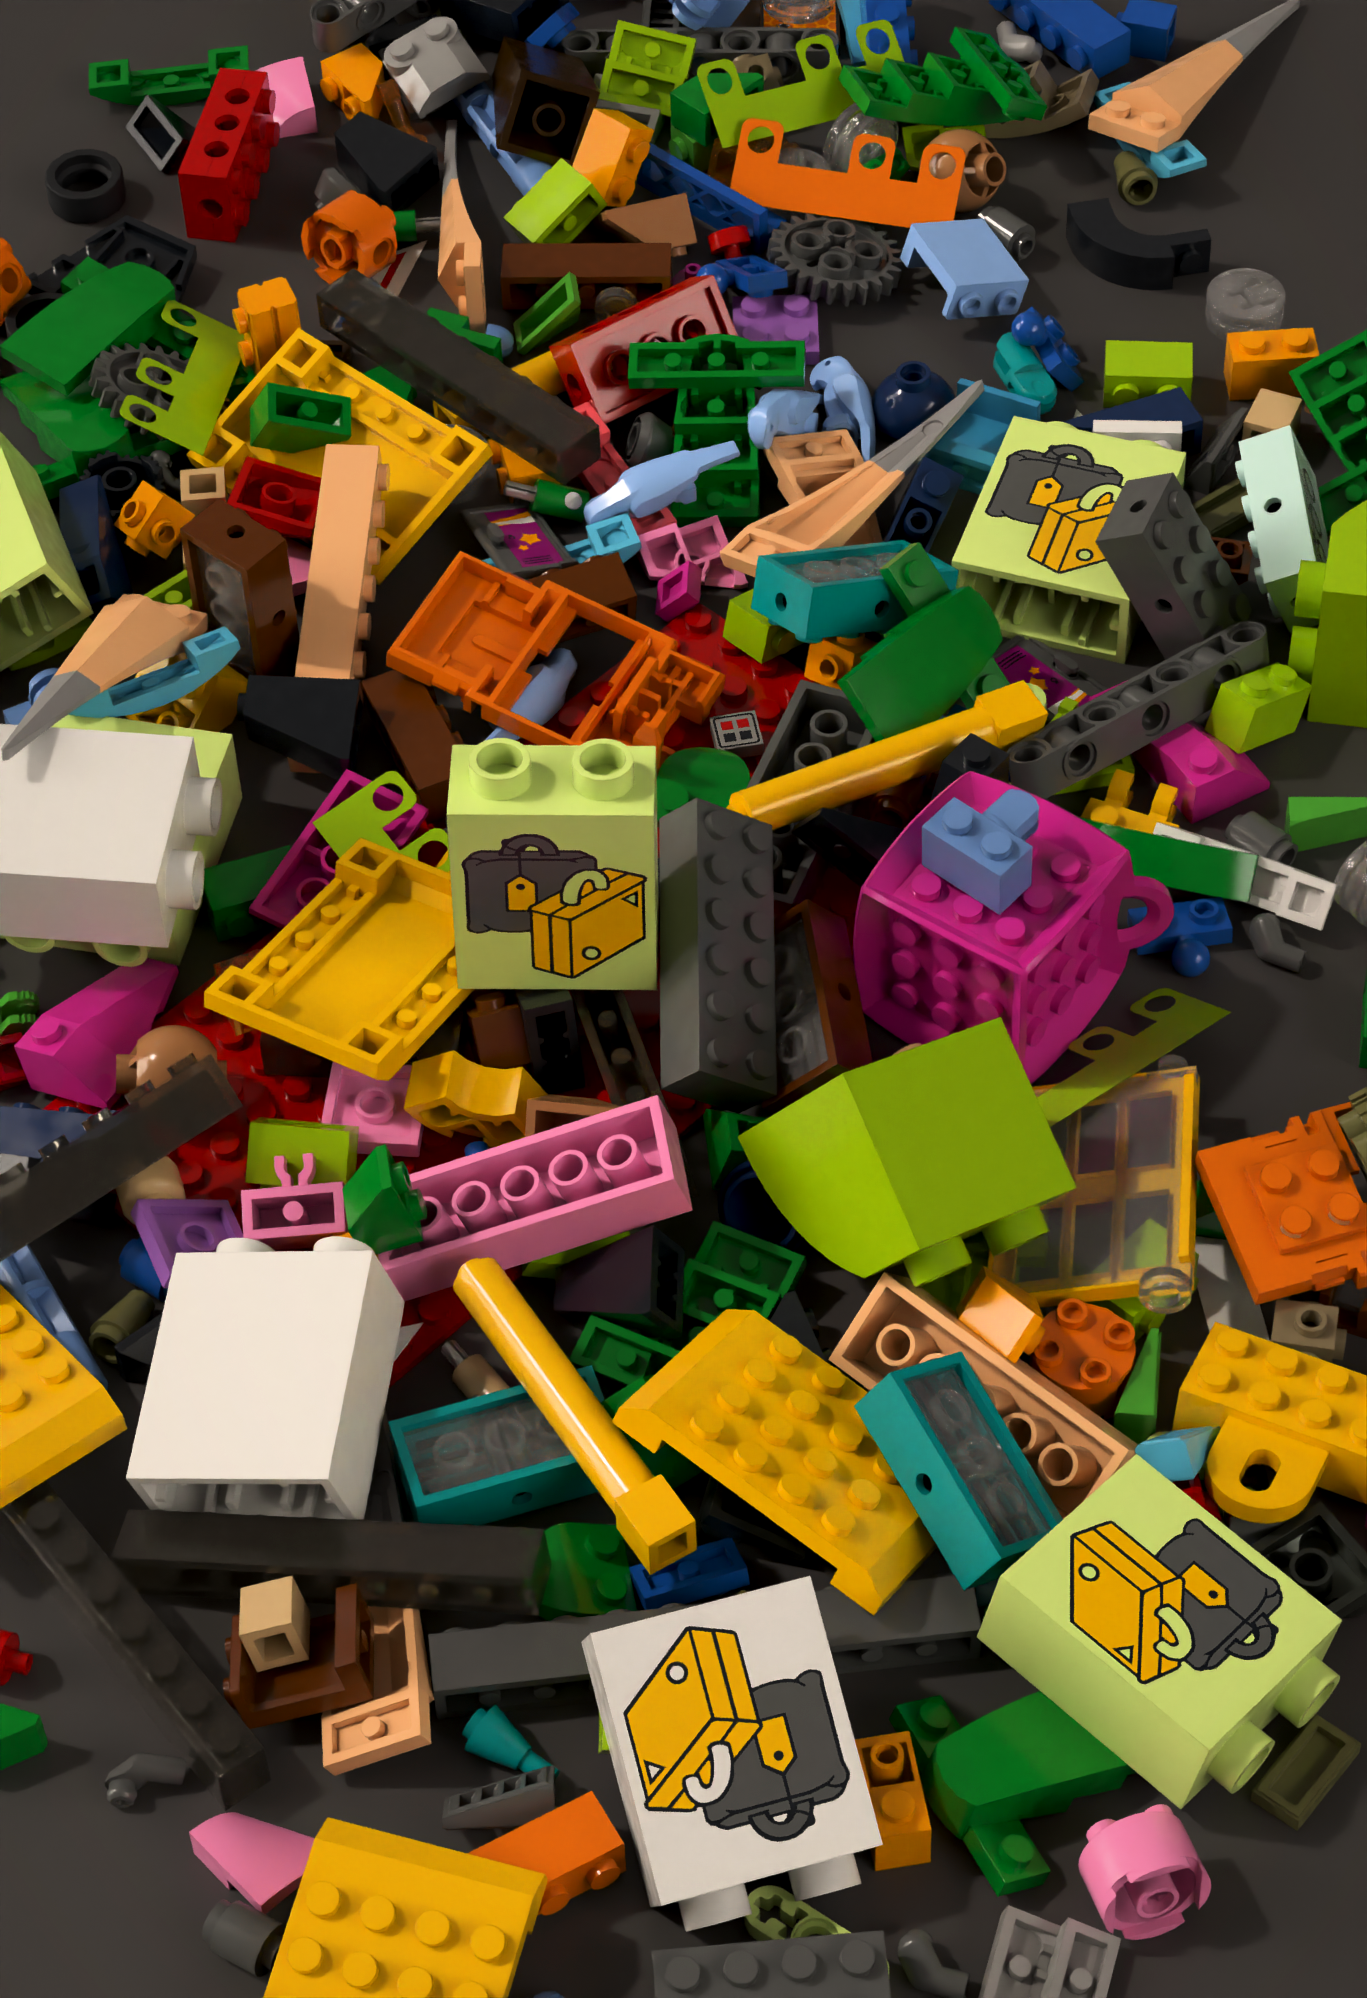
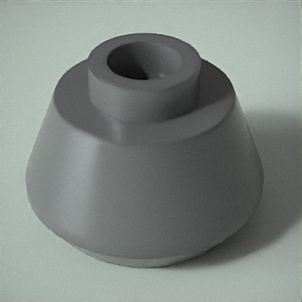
[314,167,365,209]
[625,412,675,467]

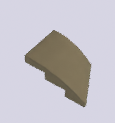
[984,59,1100,138]

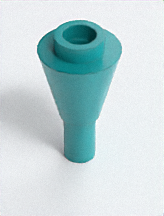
[462,1705,560,1780]

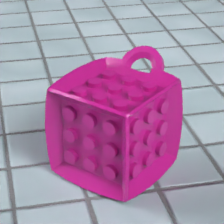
[853,771,1174,1084]

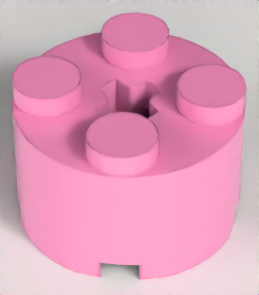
[1078,1804,1211,1940]

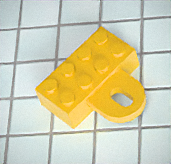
[1172,1322,1367,1524]

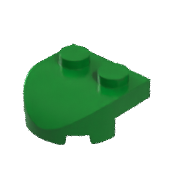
[657,747,751,827]
[514,1522,637,1621]

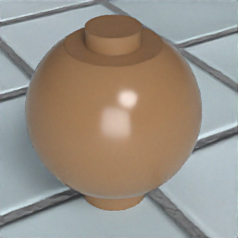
[919,129,1006,213]
[116,1025,227,1124]

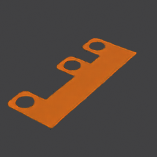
[730,118,966,228]

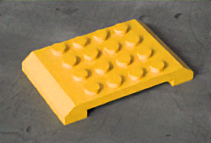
[186,328,493,585]
[204,838,474,1081]
[0,1284,128,1509]
[612,1309,937,1616]
[263,1817,548,1998]

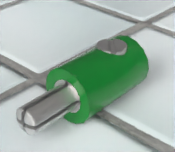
[393,210,441,243]
[503,479,589,523]

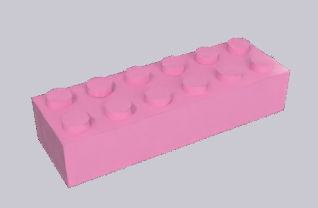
[378,1095,693,1301]

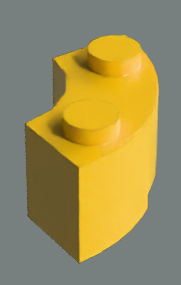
[404,1050,548,1147]

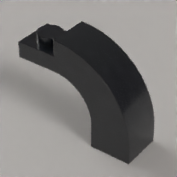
[1066,198,1212,290]

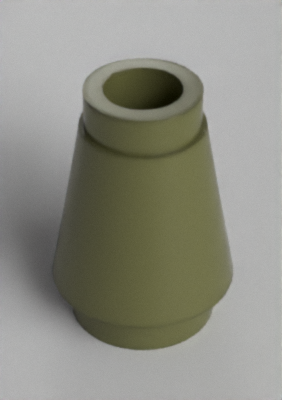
[1114,151,1158,205]
[89,1289,155,1364]

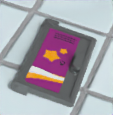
[460,498,580,579]
[992,635,1107,724]

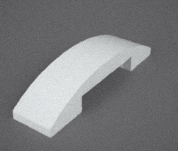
[1153,822,1338,931]

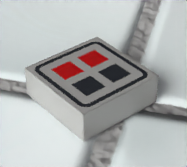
[709,710,764,758]

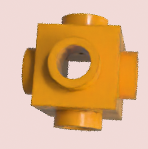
[114,480,195,560]
[804,633,878,690]

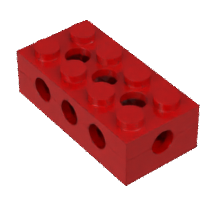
[178,68,280,243]
[549,275,738,424]

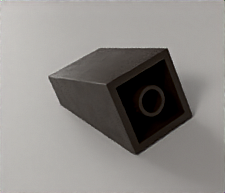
[492,36,600,166]

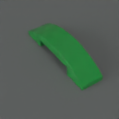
[89,45,249,106]
[1079,817,1259,902]

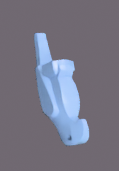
[810,356,876,462]
[748,389,824,449]
[583,440,740,525]
[485,648,578,740]

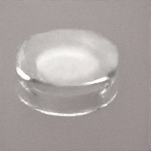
[594,287,637,322]

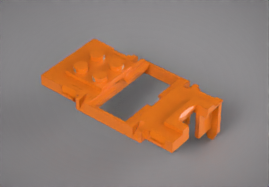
[386,551,726,776]
[1194,1102,1367,1305]

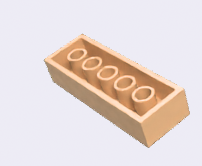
[828,1272,1138,1519]

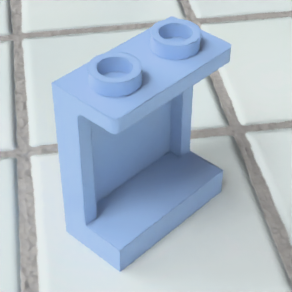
[900,218,1029,320]

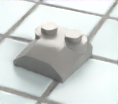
[383,17,490,119]

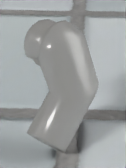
[996,21,1043,64]

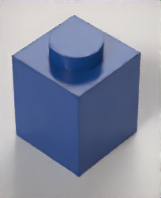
[1116,0,1177,62]

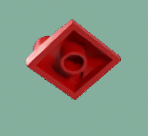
[227,456,321,539]

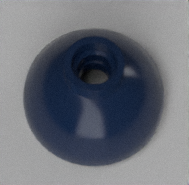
[872,361,956,440]
[718,1160,806,1252]

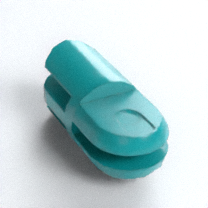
[993,332,1057,415]

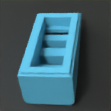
[1135,1426,1220,1482]

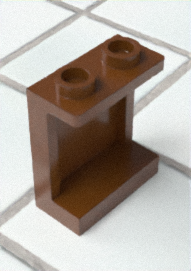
[223,1583,374,1730]

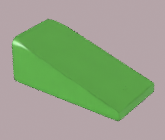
[1284,797,1367,852]
[1114,1328,1162,1444]

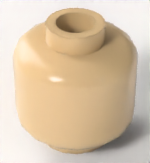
[114,1153,186,1224]

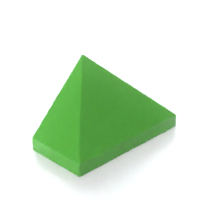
[513,272,581,355]

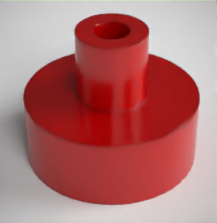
[707,225,751,259]
[0,1629,33,1686]

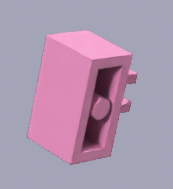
[241,1153,349,1251]

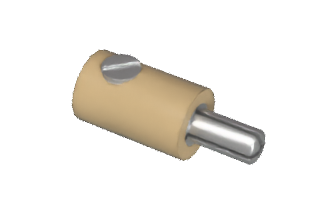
[441,1340,510,1399]

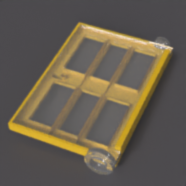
[988,1055,1200,1314]

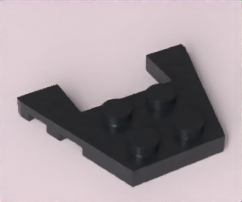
[27,215,197,351]

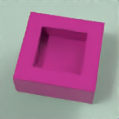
[655,560,702,622]

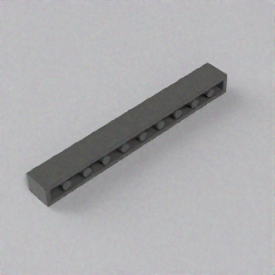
[428,1573,981,1719]

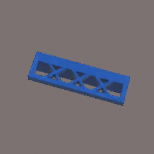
[637,143,787,254]

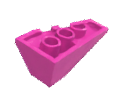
[1089,680,1270,824]
[249,769,429,929]
[14,958,179,1110]

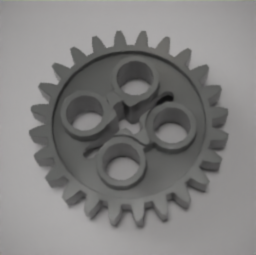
[766,213,904,307]
[89,343,230,440]

